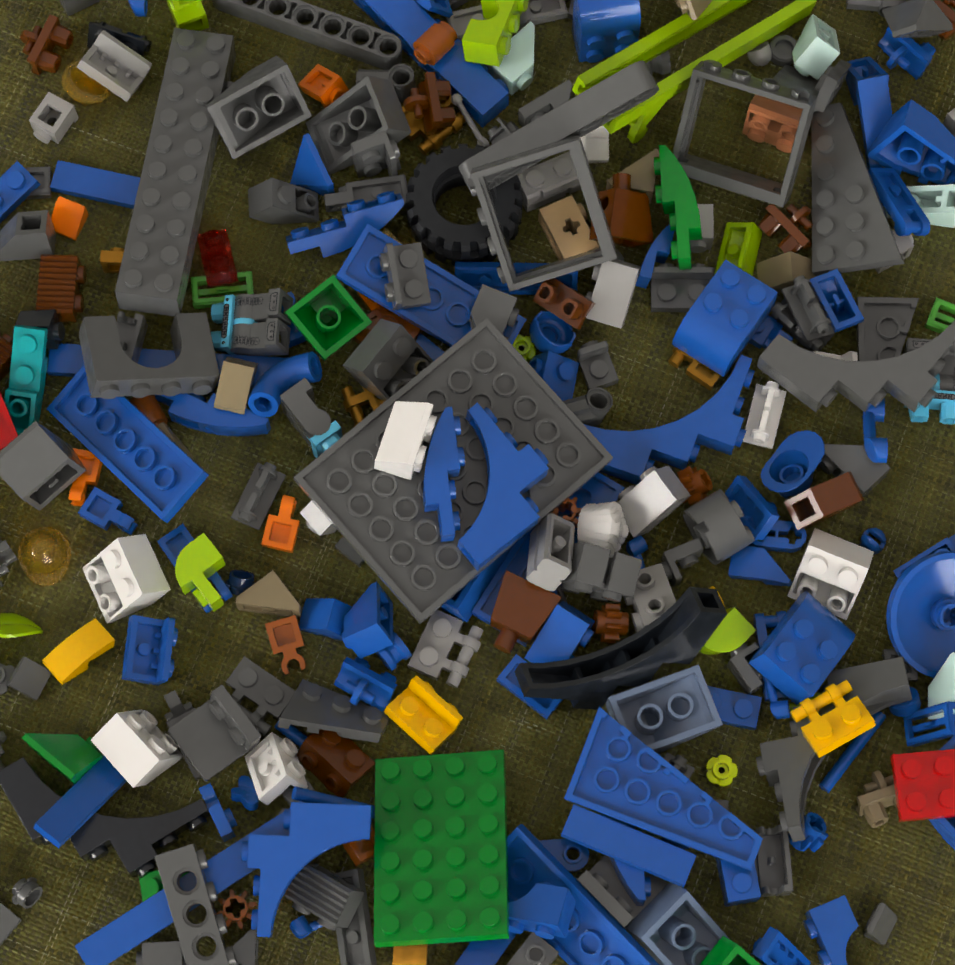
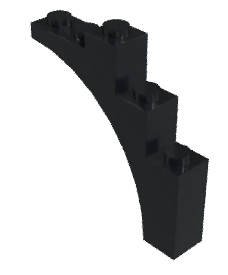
[514,587,727,710]
[0,757,211,878]

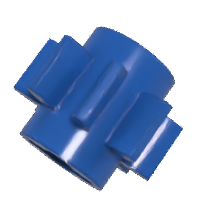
[788,812,828,853]

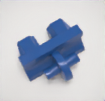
[877,26,936,80]
[334,657,397,713]

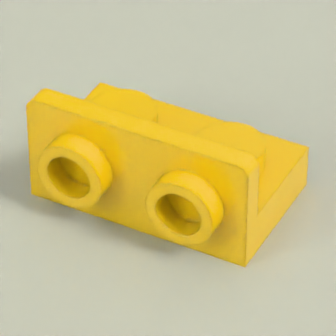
[384,675,463,755]

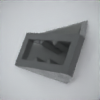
[881,0,953,38]

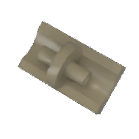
[855,770,898,828]

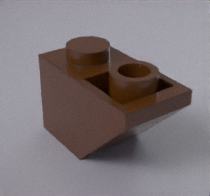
[784,471,864,530]

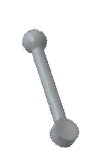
[451,93,489,149]

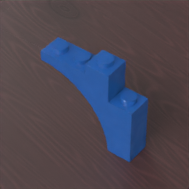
[457,402,549,571]
[241,802,372,937]

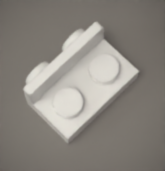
[244,732,308,805]

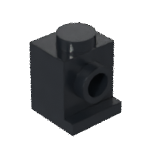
[12,309,65,350]

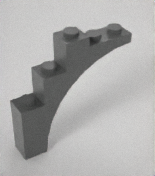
[757,321,955,412]
[756,656,912,842]

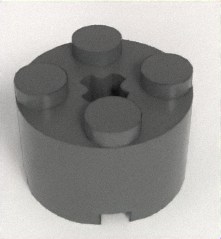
[683,489,755,565]

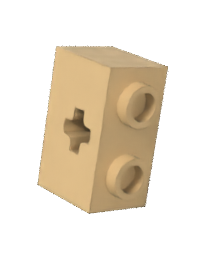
[538,195,600,260]

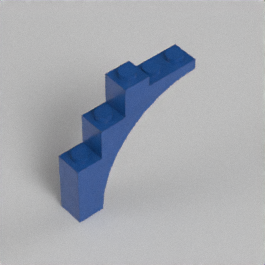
[584,355,755,485]

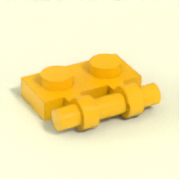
[790,680,876,758]

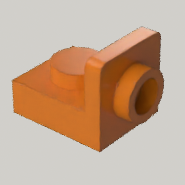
[298,64,349,108]

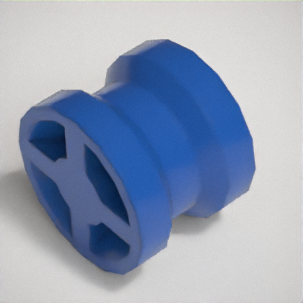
[375,631,412,672]

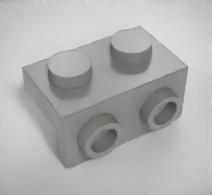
[76,30,152,102]

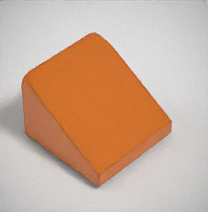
[51,196,89,241]

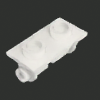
[743,381,787,449]

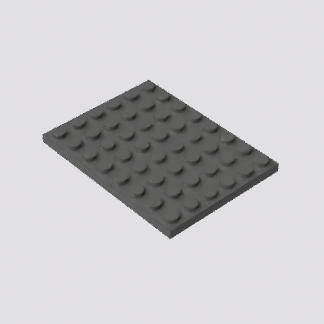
[294,318,613,624]

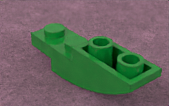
[654,145,702,270]

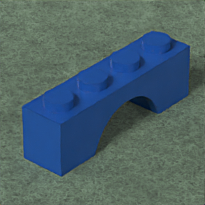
[509,883,576,939]
[803,895,859,965]

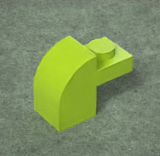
[175,533,226,612]
[699,607,756,655]

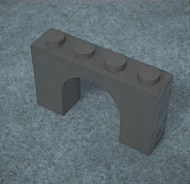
[79,312,220,399]

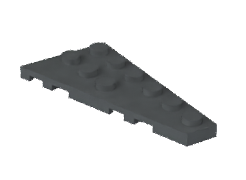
[812,103,905,277]

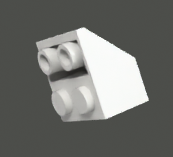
[374,401,437,480]
[787,528,874,620]
[82,534,171,624]
[91,709,183,788]

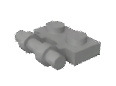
[408,610,484,688]

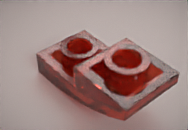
[197,229,238,287]

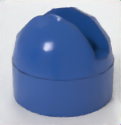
[860,528,886,555]

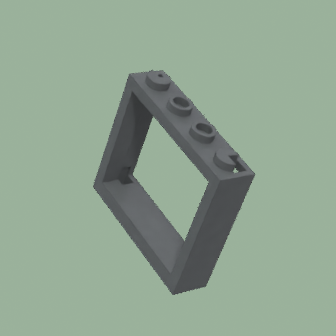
[673,60,818,208]
[467,134,617,292]

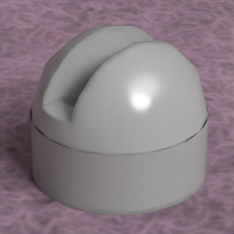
[747,42,772,66]

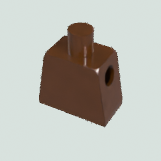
[589,173,654,248]
[490,570,561,654]

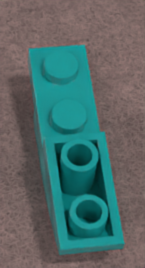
[4,324,48,435]

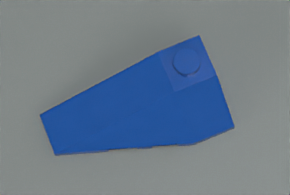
[867,99,955,185]

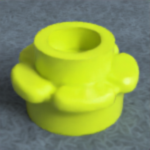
[706,755,738,787]

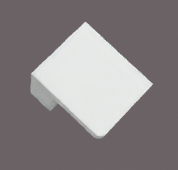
[581,125,609,163]

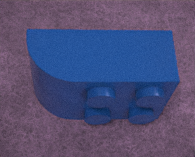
[571,0,641,63]
[672,259,778,377]
[749,591,856,705]

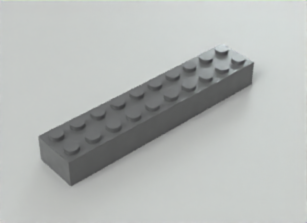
[115,28,236,316]

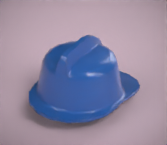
[761,430,825,499]

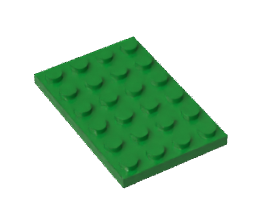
[374,749,509,948]

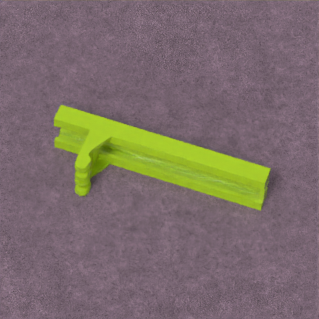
[572,0,817,144]

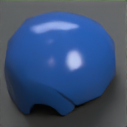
[529,311,576,355]

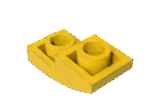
[43,618,115,685]

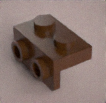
[297,729,375,798]

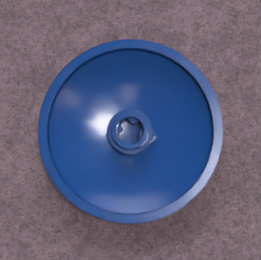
[886,551,955,678]

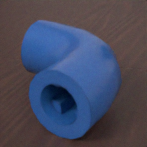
[248,351,322,417]

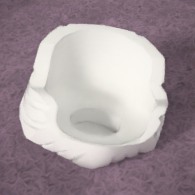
[577,501,629,558]

